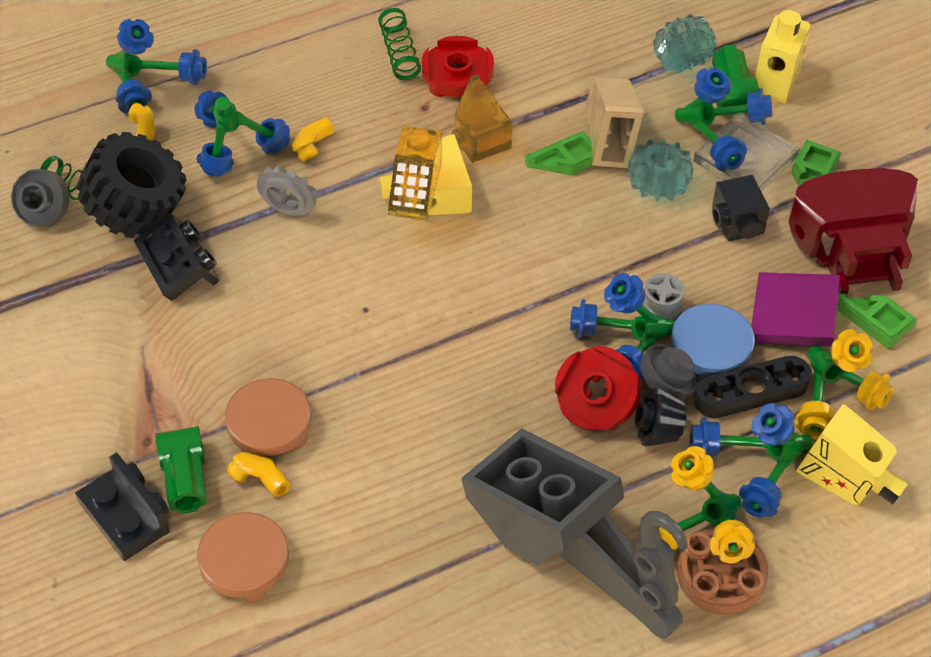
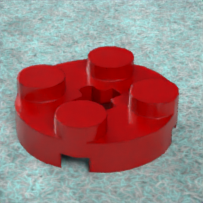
[422,36,494,97]
[555,346,641,432]

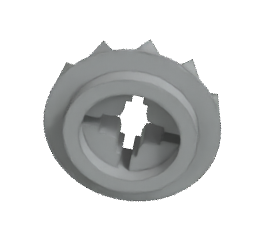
[257,165,317,216]

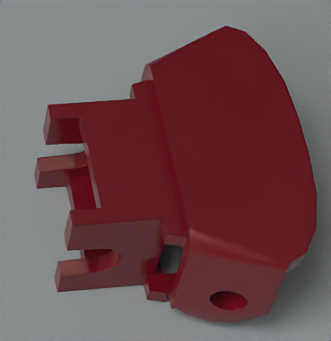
[788,168,918,297]

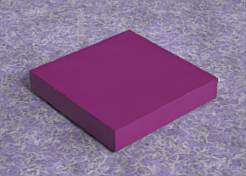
[751,272,840,347]

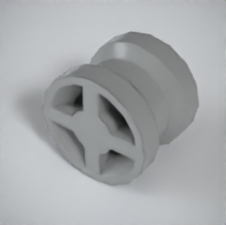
[643,274,685,321]

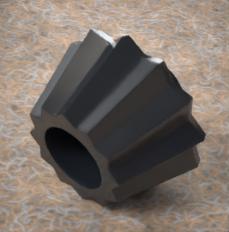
[634,387,687,446]

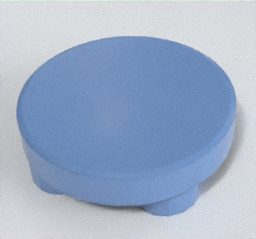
[670,304,755,380]

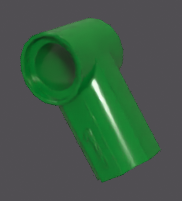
[712,45,759,107]
[155,426,207,514]

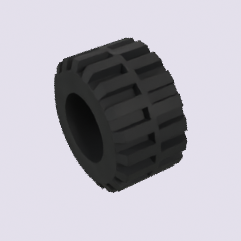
[77,132,187,238]

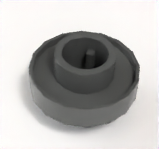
[11,169,70,226]
[640,344,697,401]

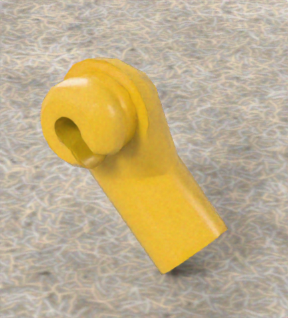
[128,103,155,141]
[292,117,334,162]
[227,451,291,498]

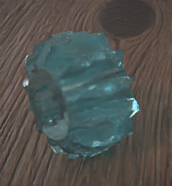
[653,14,717,73]
[628,137,694,202]

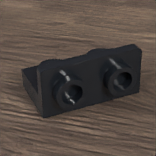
[133,212,220,301]
[75,452,169,561]

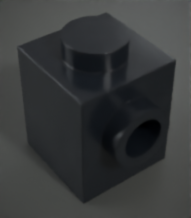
[712,175,770,241]

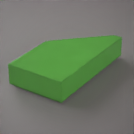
[791,140,842,186]
[838,294,917,349]

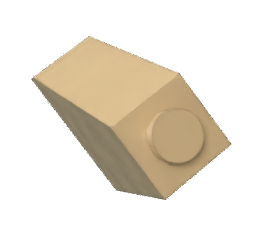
[587,77,644,168]

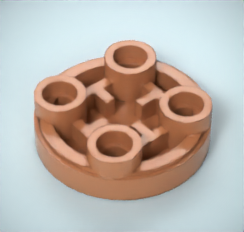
[225,378,311,456]
[197,512,289,602]
[677,528,768,614]

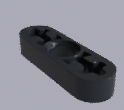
[694,356,812,418]

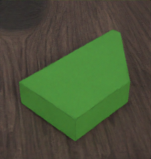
[525,131,593,175]

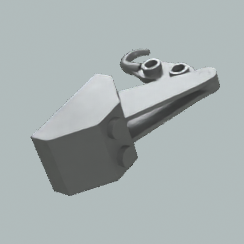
[461,428,688,639]

